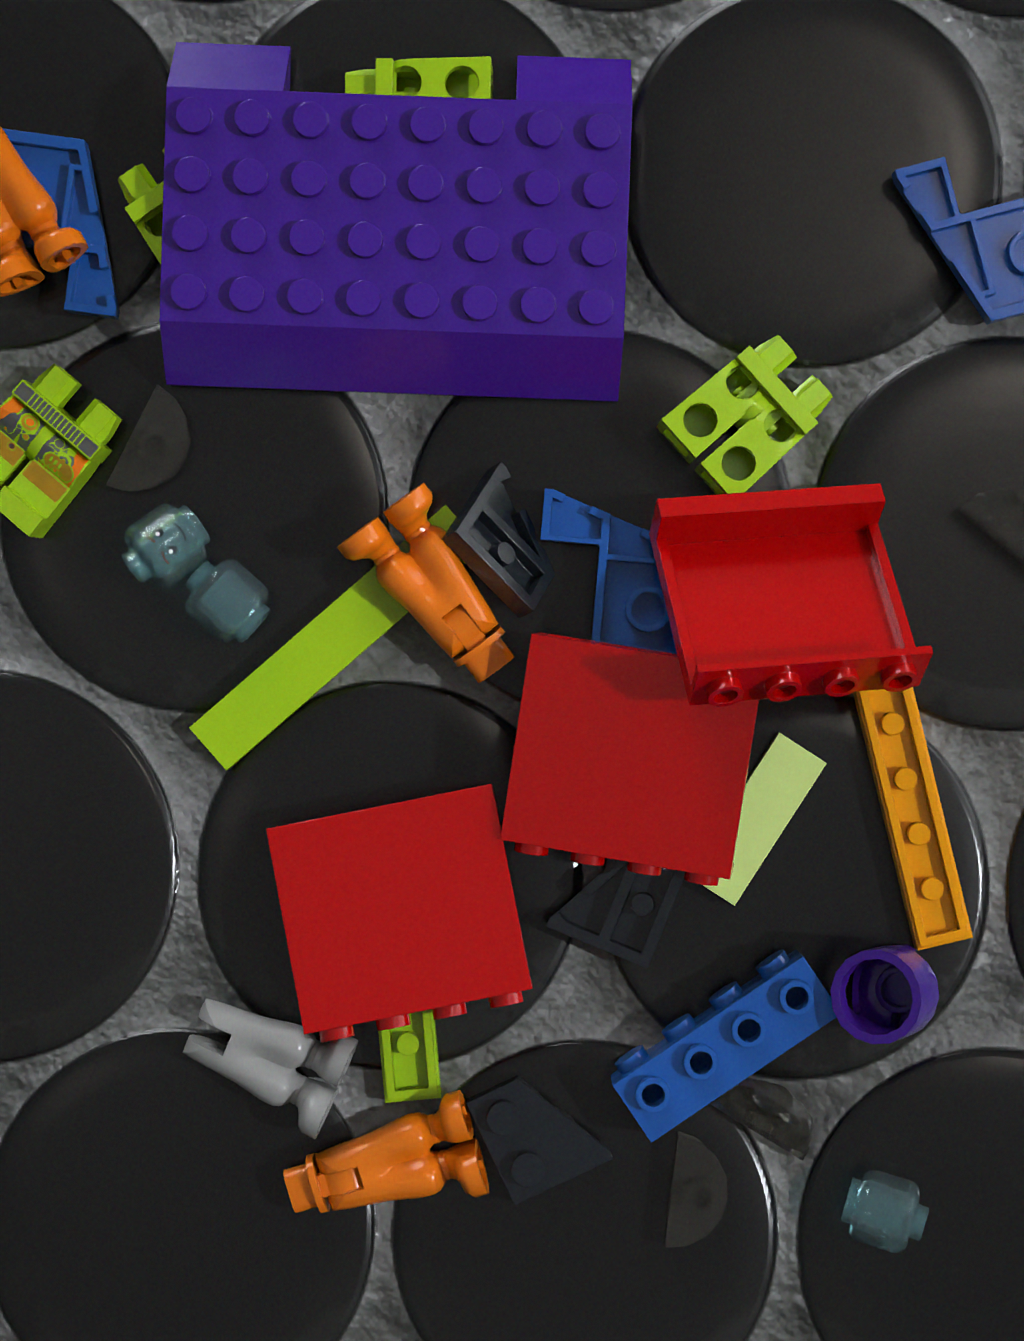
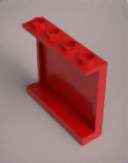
[649,483,933,707]
[500,632,759,886]
[266,784,533,1042]

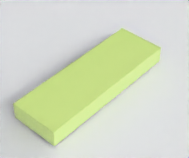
[703,732,827,906]

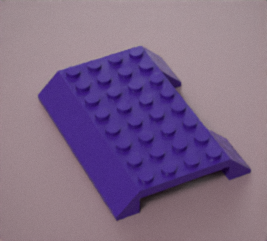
[159,42,633,402]

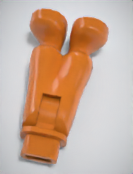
[0,126,88,297]
[337,482,515,683]
[283,1090,489,1213]

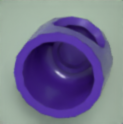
[830,944,939,1044]

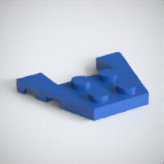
[2,128,120,320]
[891,157,1024,325]
[540,488,677,654]

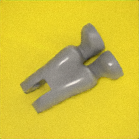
[183,998,358,1139]

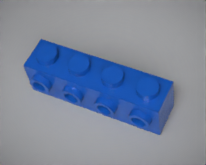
[610,949,836,1143]

